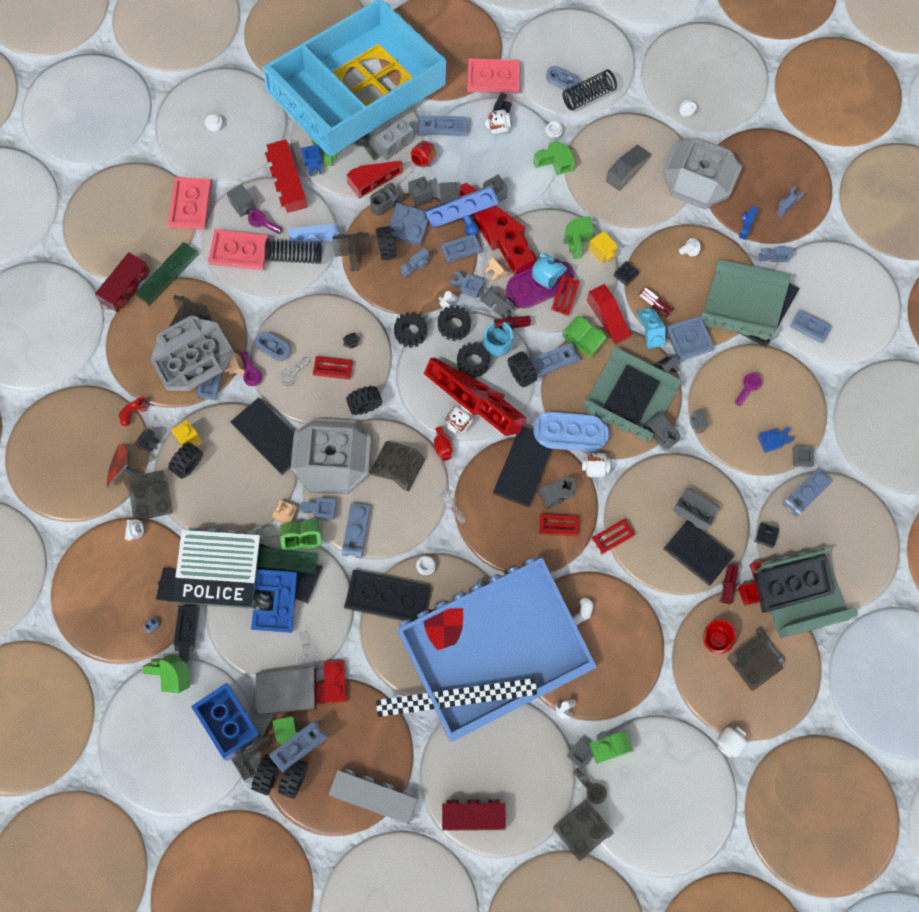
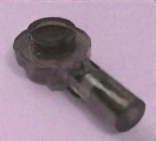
[354,133,379,160]
[572,767,607,804]

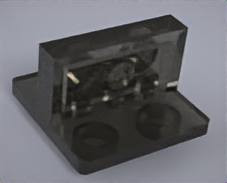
[332,232,371,271]

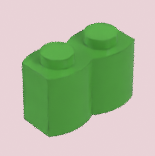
[562,315,607,358]
[280,520,322,551]

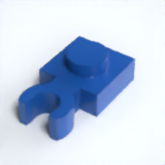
[301,145,322,177]
[738,206,758,240]
[757,428,795,453]

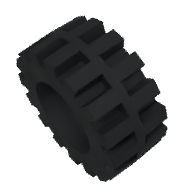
[376,226,396,261]
[438,305,471,341]
[394,312,427,348]
[457,342,490,378]
[507,351,538,388]
[346,385,383,415]
[168,442,203,479]
[251,754,280,795]
[278,760,308,799]

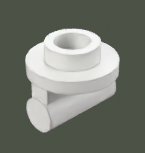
[679,238,700,256]
[438,291,458,309]
[125,519,144,541]
[555,699,576,719]

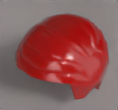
[703,619,736,654]

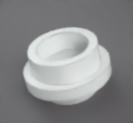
[679,100,697,116]
[205,114,223,131]
[545,121,563,139]
[416,556,436,576]

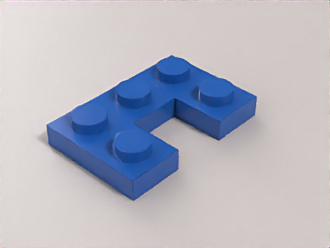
[251,569,298,633]

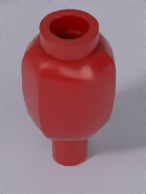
[434,426,454,461]

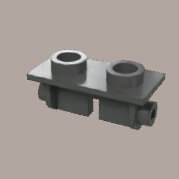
[478,286,516,318]

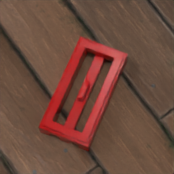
[551,275,580,316]
[313,356,353,380]
[539,514,579,536]
[592,519,635,555]

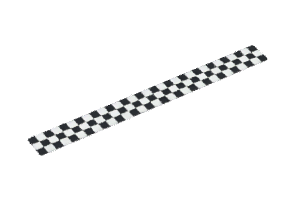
[376,678,537,717]

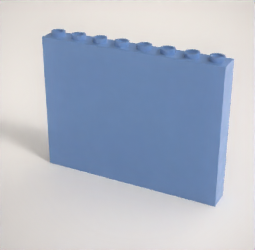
[396,557,597,742]

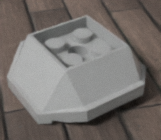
[663,137,742,210]
[151,316,234,391]
[291,418,371,495]

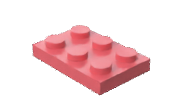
[467,58,520,93]
[168,177,211,230]
[208,229,269,271]

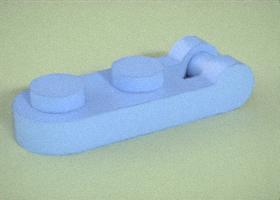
[288,224,340,246]

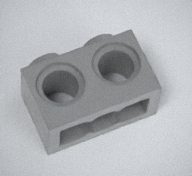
[375,118,413,161]

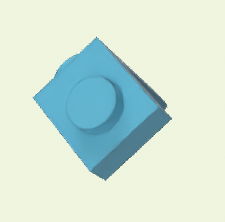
[636,308,665,349]

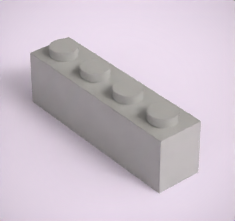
[329,769,417,824]

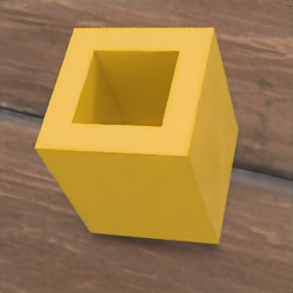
[588,231,618,264]
[171,420,202,447]

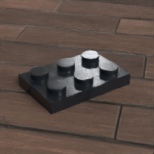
[603,364,660,425]

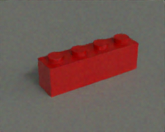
[265,139,308,213]

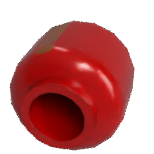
[411,141,437,167]

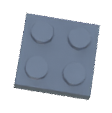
[389,203,429,246]
[665,316,714,361]

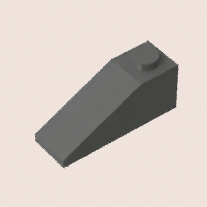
[606,145,651,191]

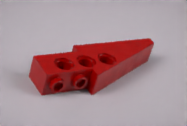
[460,182,537,275]
[423,358,527,436]

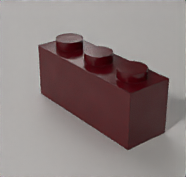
[95,252,150,312]
[442,799,506,831]

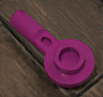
[248,210,282,234]
[240,351,262,387]
[734,373,762,406]

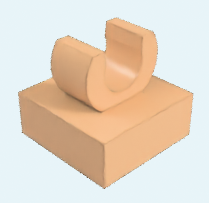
[485,257,510,281]
[225,353,245,376]
[272,500,298,523]

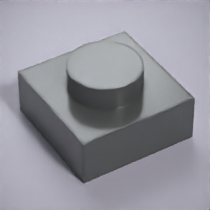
[690,409,708,434]
[793,446,814,467]
[566,739,593,770]

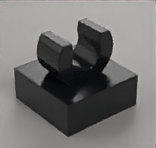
[493,92,512,113]
[613,261,639,287]
[654,355,680,374]
[134,429,160,452]
[754,523,779,548]

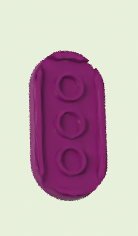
[505,259,574,309]

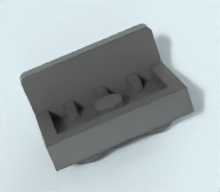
[673,488,720,531]

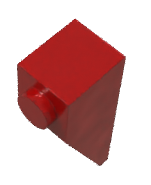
[346,160,403,199]
[587,283,631,345]

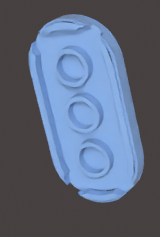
[533,412,609,452]

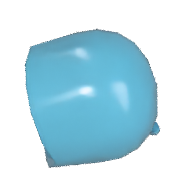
[532,253,567,290]
[483,322,513,357]

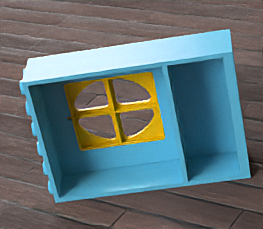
[263,0,446,157]

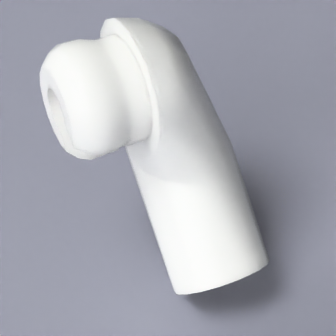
[572,598,593,625]

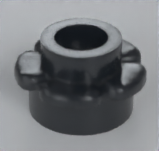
[343,333,360,349]

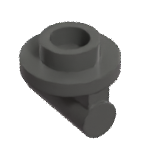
[253,590,273,611]

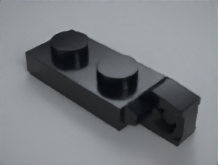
[174,605,200,663]

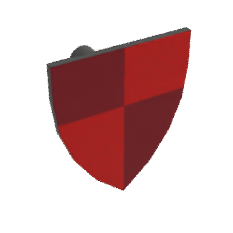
[106,445,140,488]
[423,608,464,651]

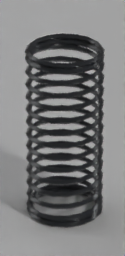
[562,69,617,111]
[265,238,322,264]

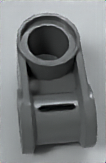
[370,183,404,215]
[643,412,680,449]
[538,477,576,509]

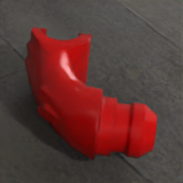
[118,397,148,426]

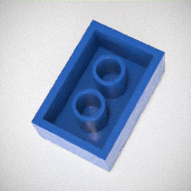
[191,683,263,761]

